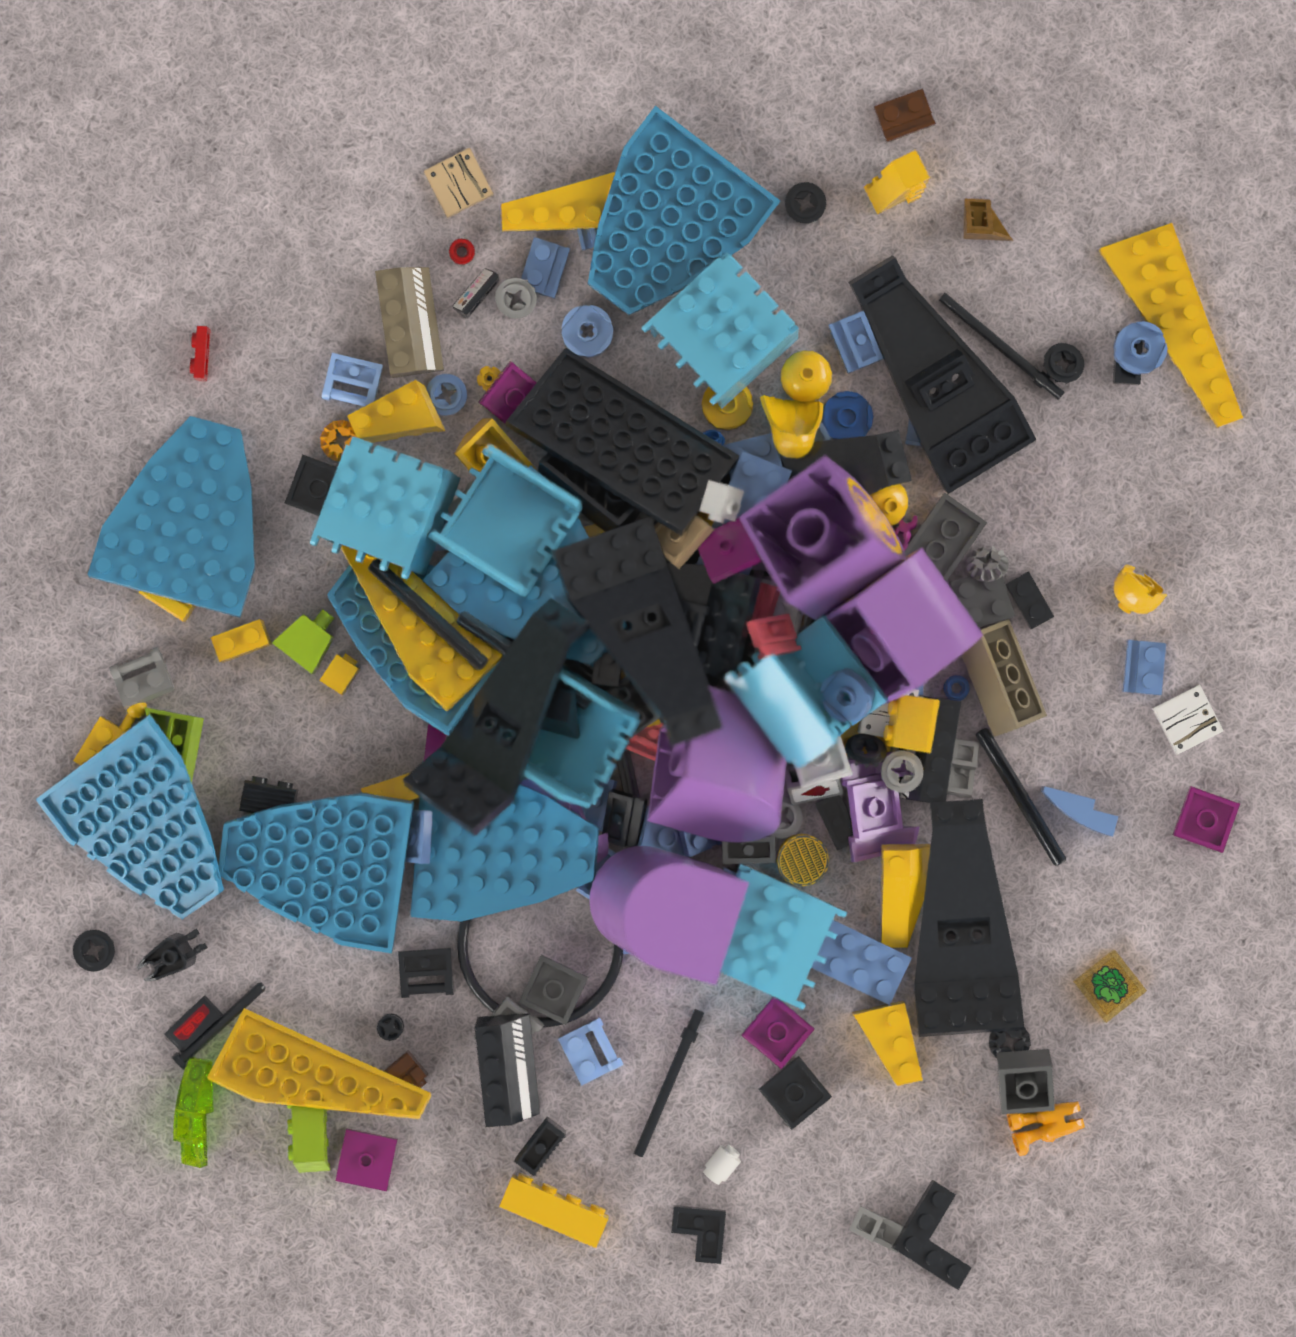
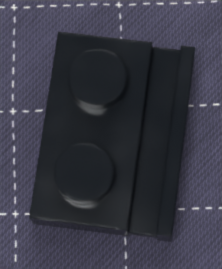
[602,789,648,847]

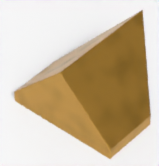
[963,198,1013,241]

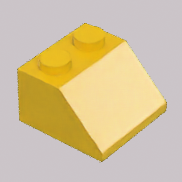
[883,695,939,753]

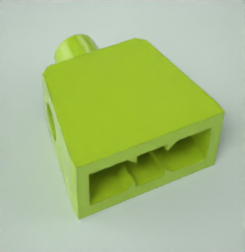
[272,609,335,674]

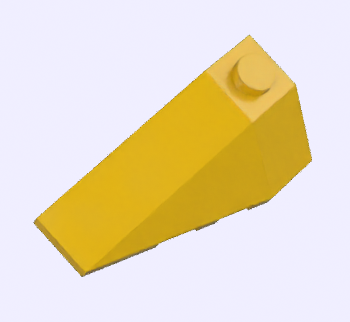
[454,418,538,472]
[881,844,930,948]

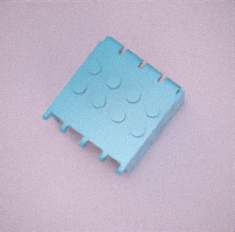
[641,253,799,409]
[310,436,461,579]
[427,444,582,598]
[725,615,888,768]
[524,665,641,808]
[720,864,847,1010]

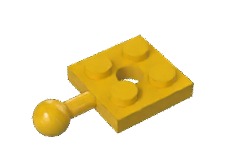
[73,702,147,766]

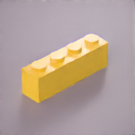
[499,1173,609,1248]

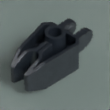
[137,929,208,981]

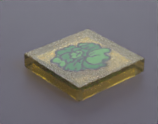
[1073,949,1147,1023]

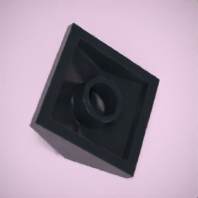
[540,686,580,739]

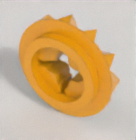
[320,420,356,462]

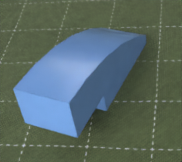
[1040,786,1118,837]

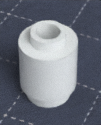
[703,1145,741,1185]

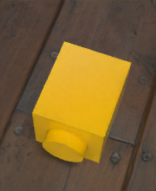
[319,653,361,695]

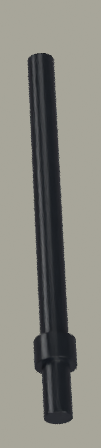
[939,293,1065,400]
[634,1009,704,1157]

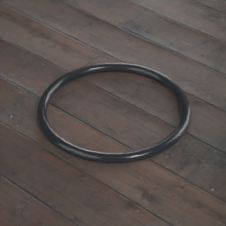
[457,919,623,1028]

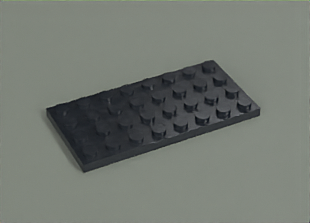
[506,348,739,536]

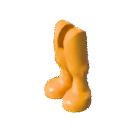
[1006,1101,1085,1156]

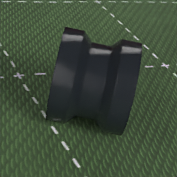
[377,1013,404,1041]

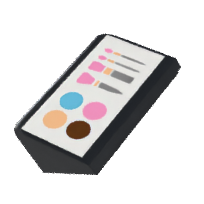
[452,268,499,319]

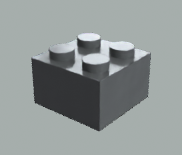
[997,1049,1055,1114]

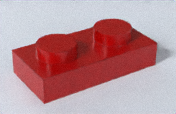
[190,326,211,381]

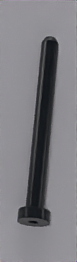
[172,982,266,1070]

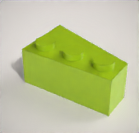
[145,707,204,783]
[287,1105,331,1173]

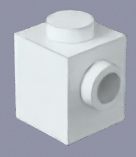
[700,480,744,523]

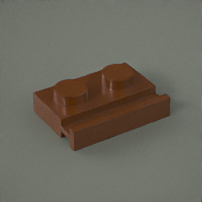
[874,89,936,143]

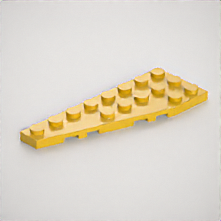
[341,545,503,712]
[207,1008,432,1119]

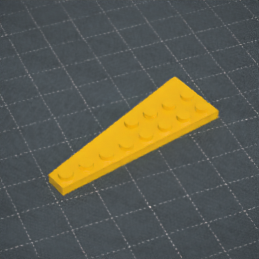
[501,172,616,232]
[1099,223,1243,428]

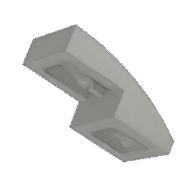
[947,739,980,798]
[849,1206,904,1253]

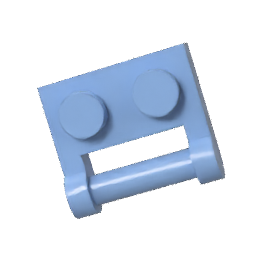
[322,353,384,406]
[558,1017,623,1086]

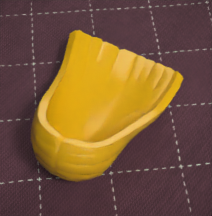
[760,395,823,459]

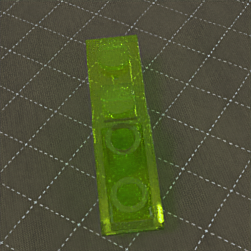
[173,1057,214,1168]

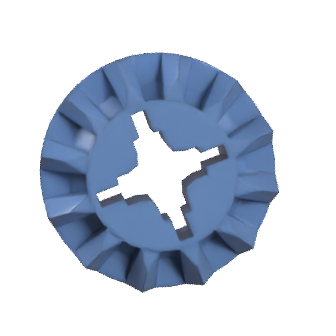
[426,374,467,416]

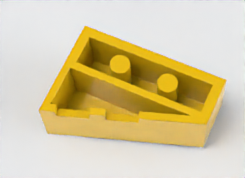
[864,150,930,215]
[347,380,445,443]

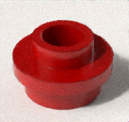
[449,238,475,265]

